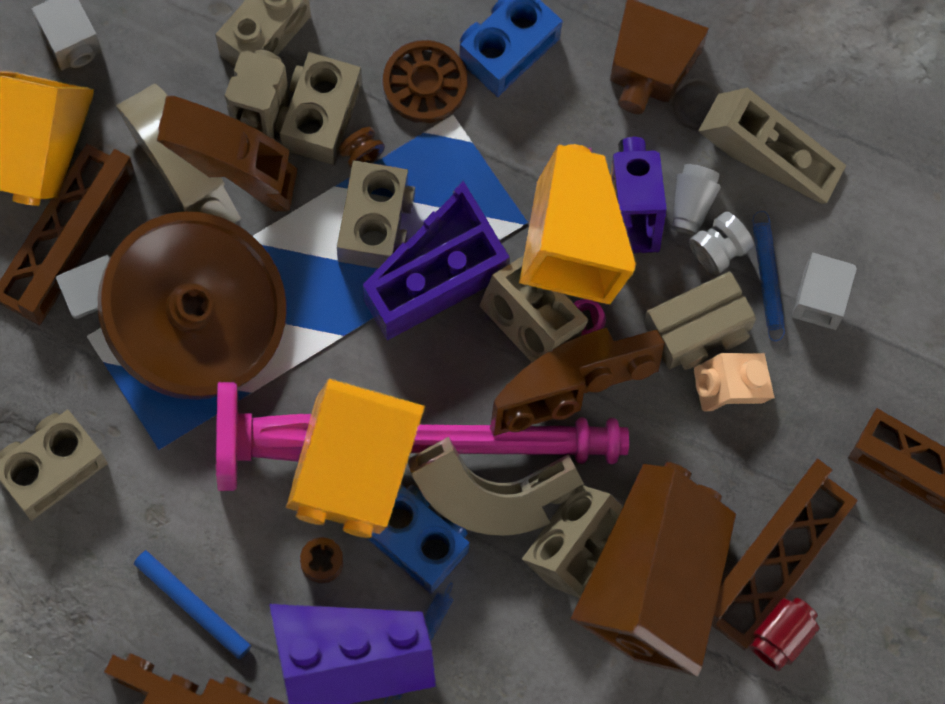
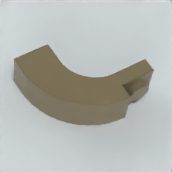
[116,83,241,223]
[407,437,584,536]

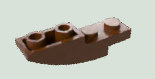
[157,96,298,212]
[490,327,665,436]
[104,653,286,704]

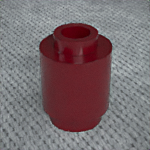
[749,598,820,671]

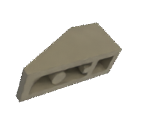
[698,88,847,204]

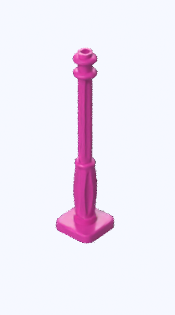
[216,382,629,491]

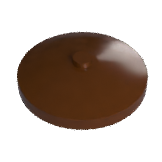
[98,211,286,400]

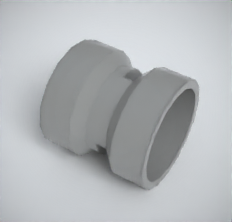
[689,211,754,276]

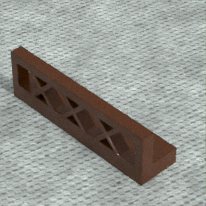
[0,143,135,326]
[848,408,945,514]
[711,458,858,651]

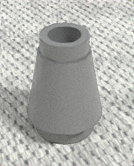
[671,164,721,235]

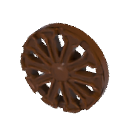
[383,40,467,123]

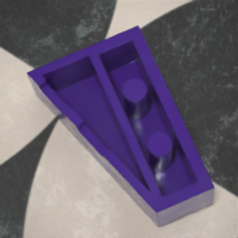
[363,181,510,341]
[269,604,436,704]

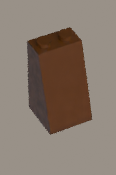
[570,462,736,677]

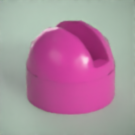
[573,299,606,336]

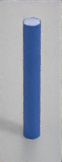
[133,550,252,660]

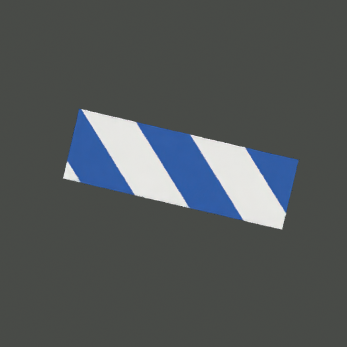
[87,115,528,450]

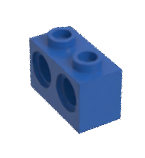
[459,0,563,97]
[366,484,470,595]

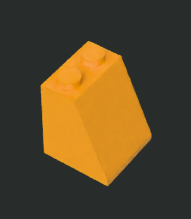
[0,71,94,206]
[519,144,635,305]
[286,379,424,538]

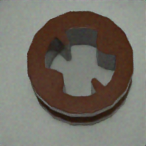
[338,126,385,169]
[300,537,344,584]

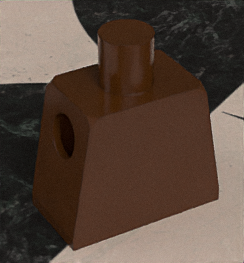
[610,0,709,114]

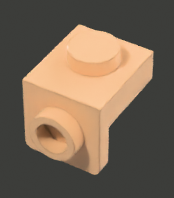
[694,353,774,411]

